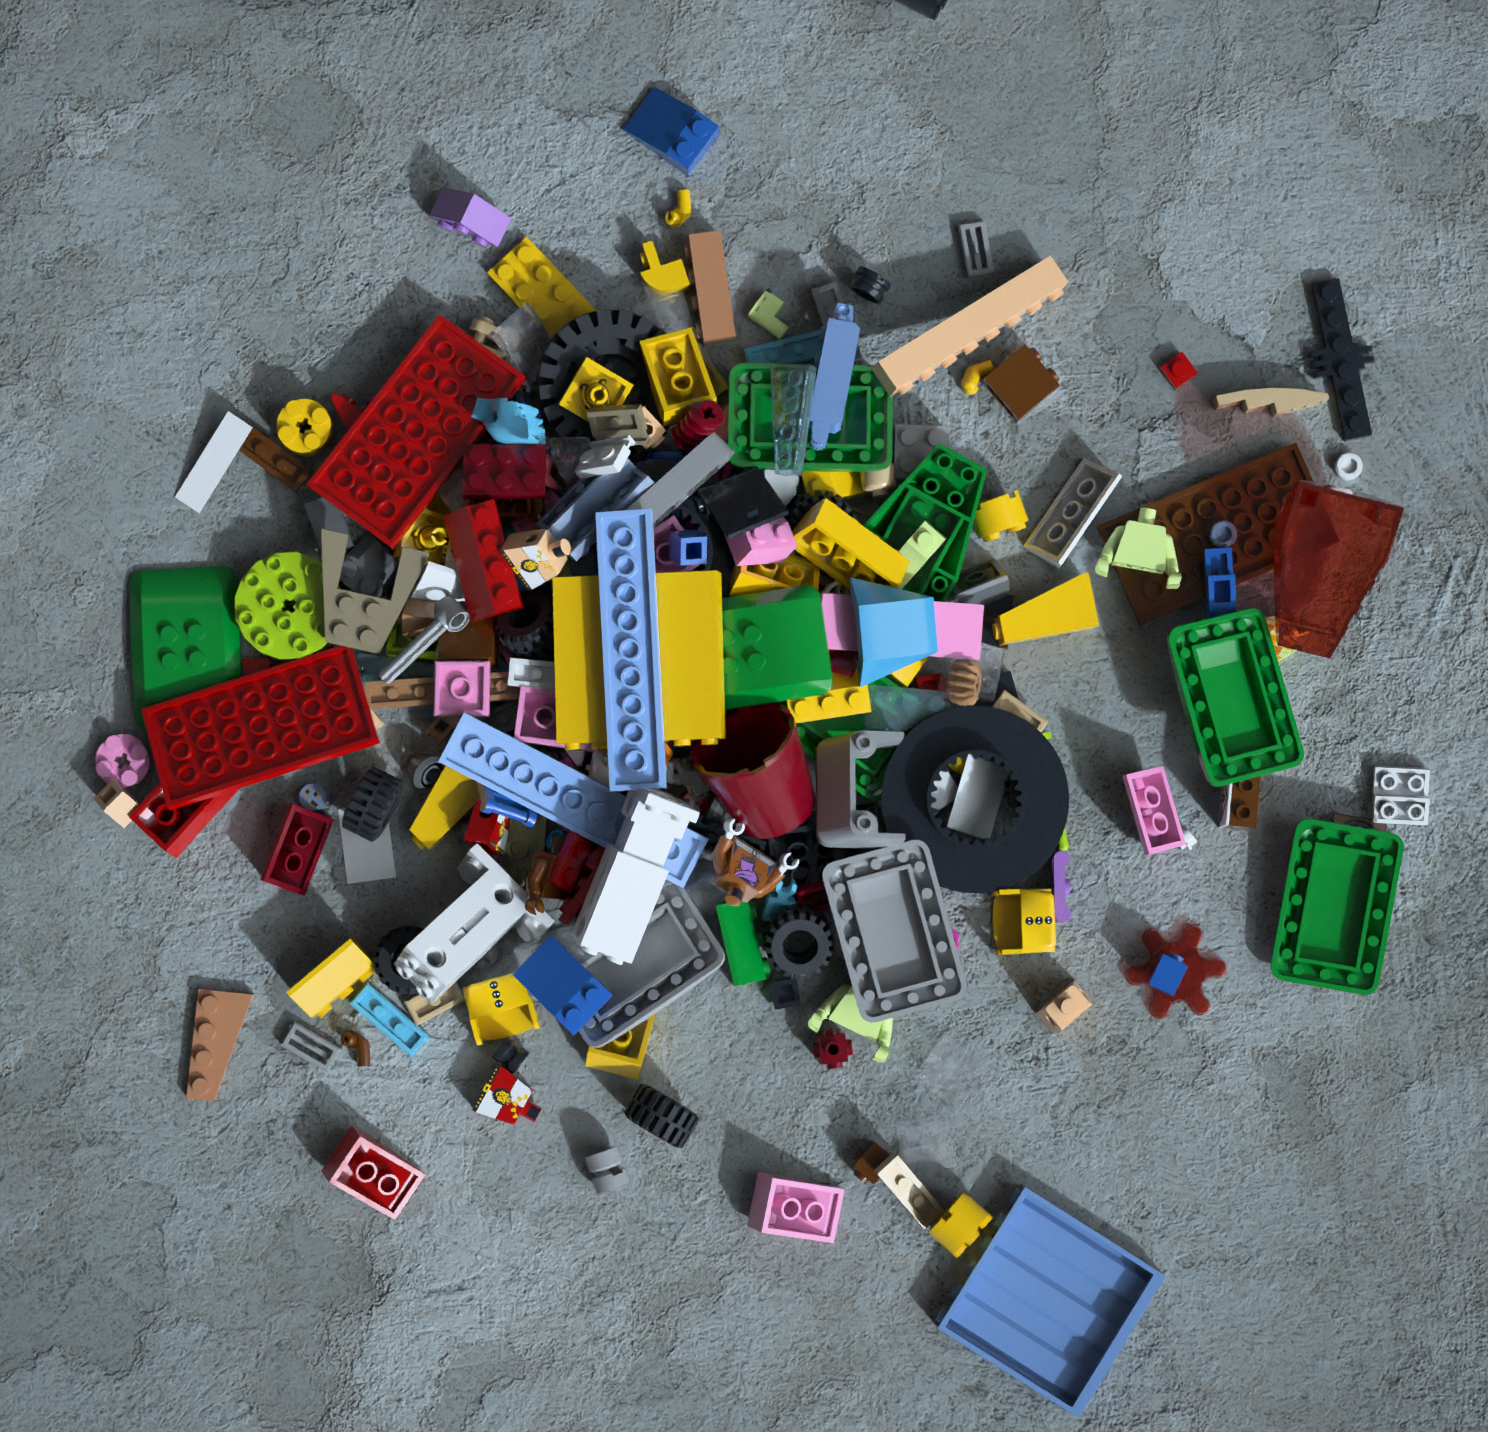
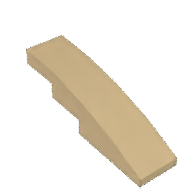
[1213,388,1329,417]

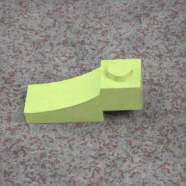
[897,521,947,590]

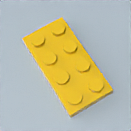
[487,237,596,340]

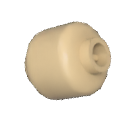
[860,462,896,498]

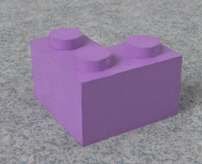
[429,187,511,248]

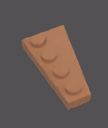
[186,989,254,1101]

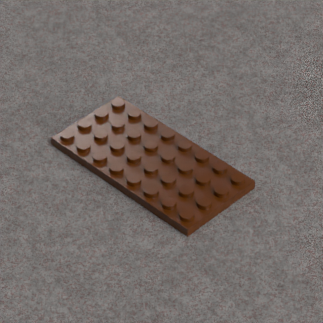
[1097,443,1339,626]

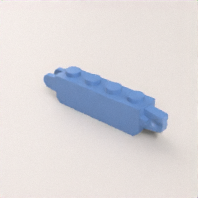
[803,303,860,450]

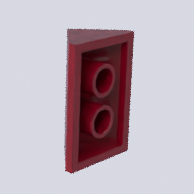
[260,803,334,896]

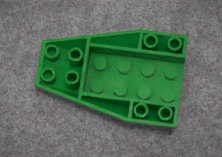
[863,443,988,602]

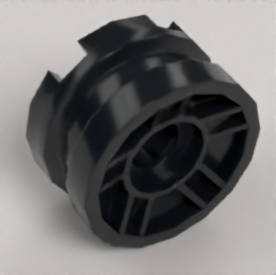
[848,266,891,305]

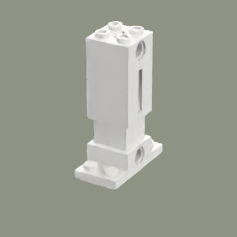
[571,789,700,965]

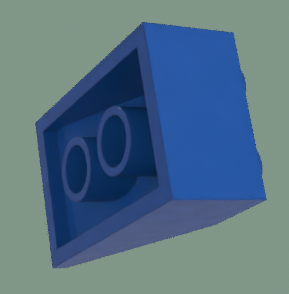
[623,87,719,176]
[513,935,613,1035]

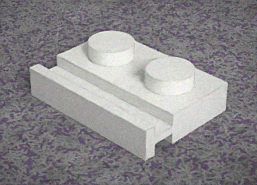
[574,435,636,479]

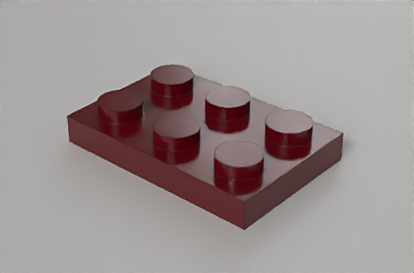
[463,444,547,499]

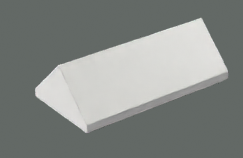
[1024,458,1122,570]

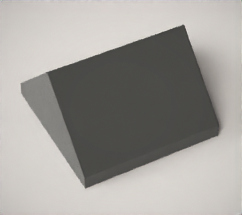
[951,558,1010,605]

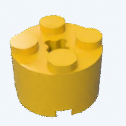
[277,399,335,458]
[973,490,1029,542]
[928,1191,993,1258]

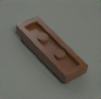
[239,422,313,493]

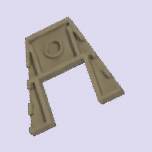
[321,529,430,654]

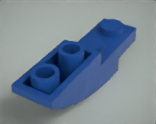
[1203,548,1236,620]

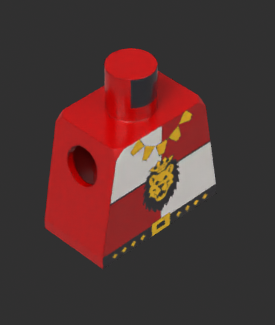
[464,799,511,856]
[472,1063,542,1125]

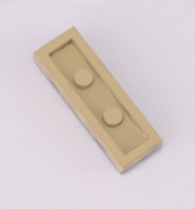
[873,1152,945,1229]

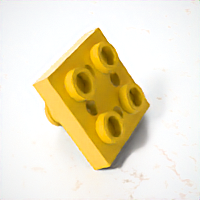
[558,357,633,422]
[394,509,448,566]

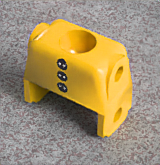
[992,889,1056,955]
[463,972,541,1046]

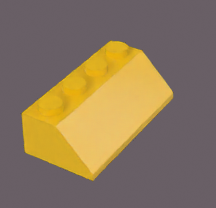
[792,498,910,590]

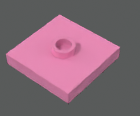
[434,661,490,717]

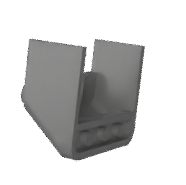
[815,730,905,849]

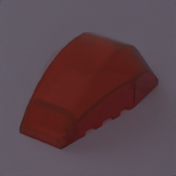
[1274,480,1404,658]

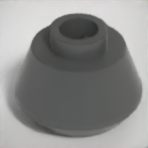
[408,754,443,789]

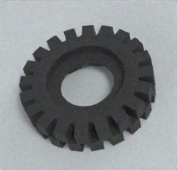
[536,309,674,455]

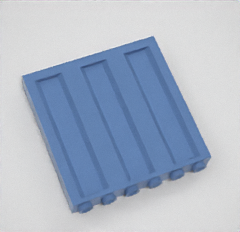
[935,1186,1166,1418]

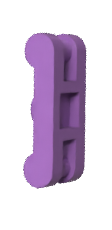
[1051,851,1071,923]

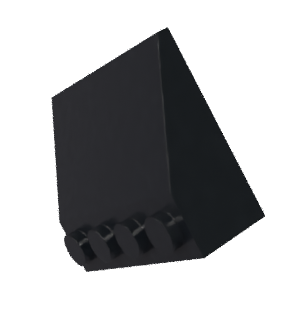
[768,803,878,902]

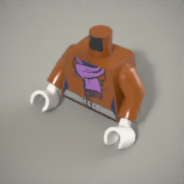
[711,818,799,906]

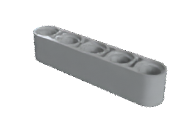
[626,432,734,529]

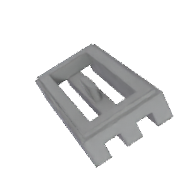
[958,220,994,279]
[281,1021,342,1073]

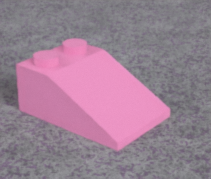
[724,517,797,566]
[747,1172,845,1243]

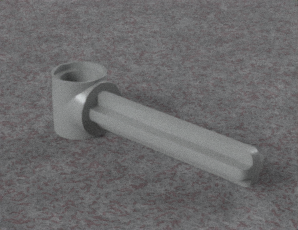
[379,596,470,684]

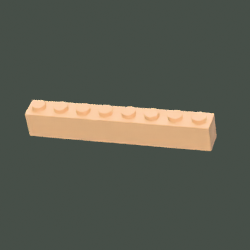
[872,255,1068,397]

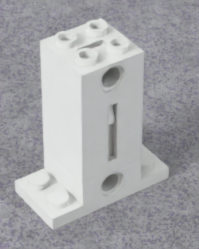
[394,844,554,1003]

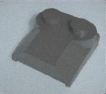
[340,533,400,598]

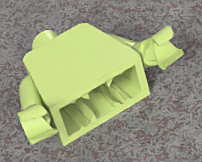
[1095,508,1181,589]
[808,984,893,1063]

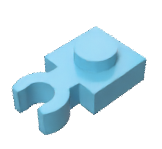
[760,879,797,922]

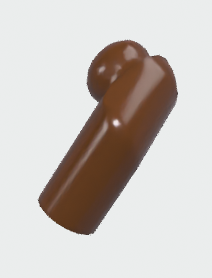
[341,1030,371,1067]

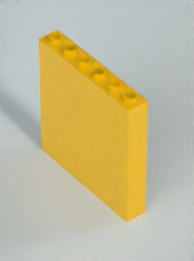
[552,570,726,750]

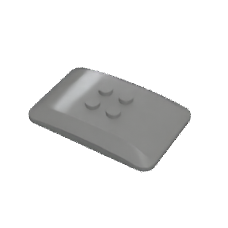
[822,840,967,1023]
[565,879,725,1048]

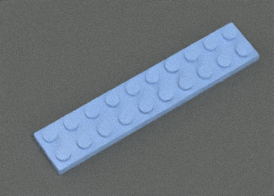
[595,509,667,791]
[438,712,709,888]

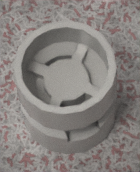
[585,1146,630,1194]

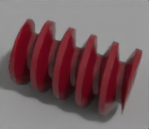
[671,400,724,452]

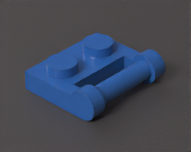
[477,782,537,828]

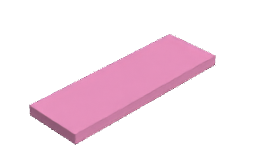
[821,593,984,660]

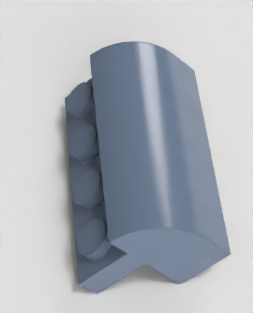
[536,458,654,561]

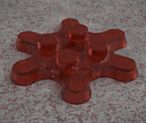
[1125,924,1227,1019]

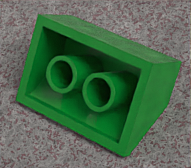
[716,901,770,987]

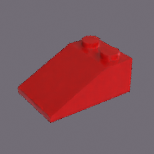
[321,1126,426,1220]

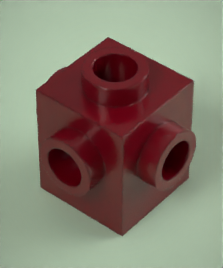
[813,1029,853,1069]

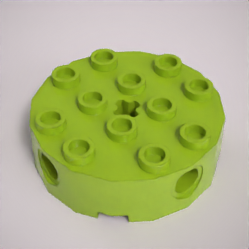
[235,552,342,662]

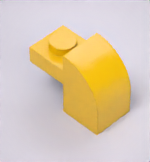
[639,241,690,296]

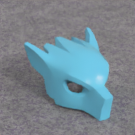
[471,398,547,447]

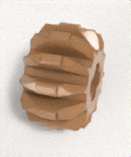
[947,659,982,706]

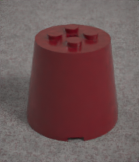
[690,702,816,839]

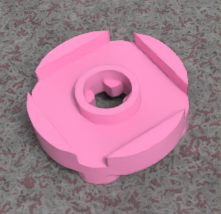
[95,734,151,789]

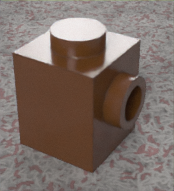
[852,1140,890,1185]

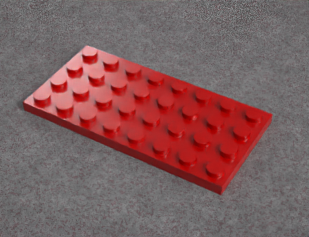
[306,314,526,549]
[141,645,380,811]

